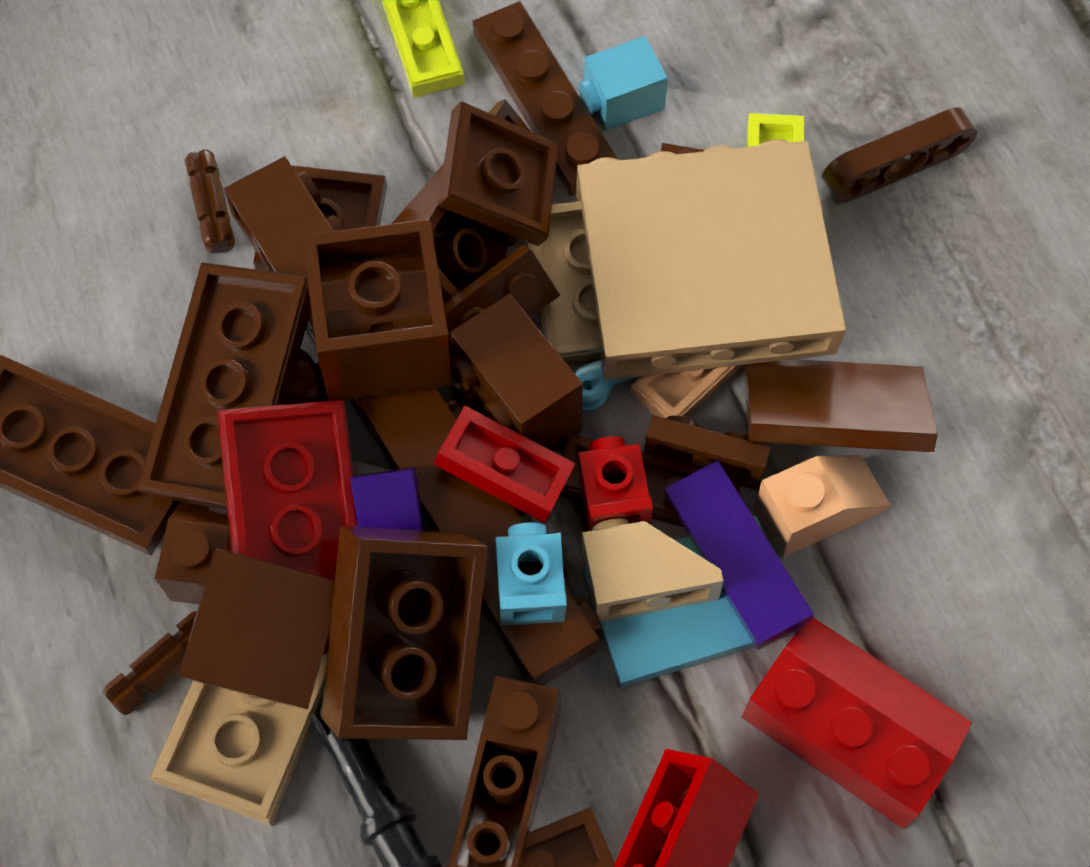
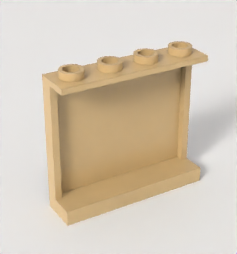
[576,139,846,380]

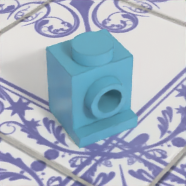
[496,523,567,626]

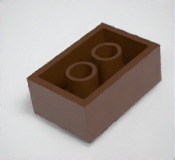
[321,526,488,740]

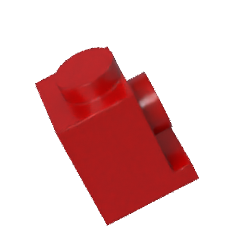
[578,436,653,531]

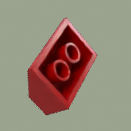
[741,617,972,829]

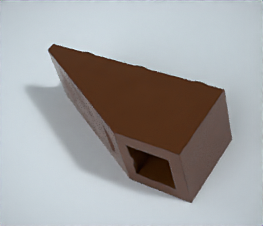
[448,676,562,867]

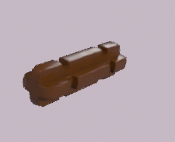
[185,149,235,254]
[103,611,197,715]

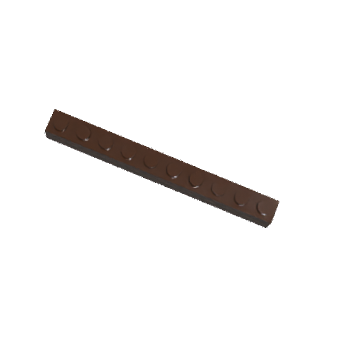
[224,156,601,685]

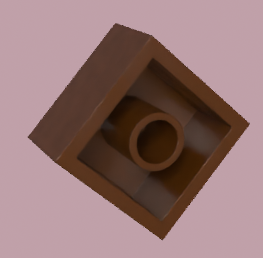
[449,294,583,451]

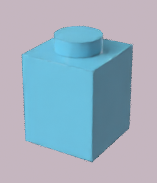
[579,36,668,131]

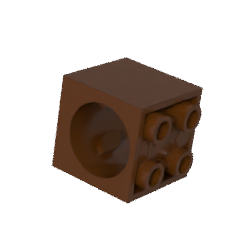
[302,219,452,401]

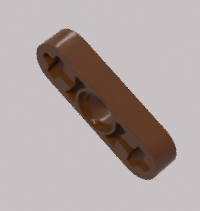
[822,107,978,203]

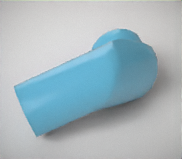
[575,360,640,412]

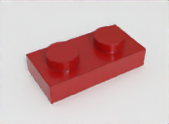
[433,406,575,523]

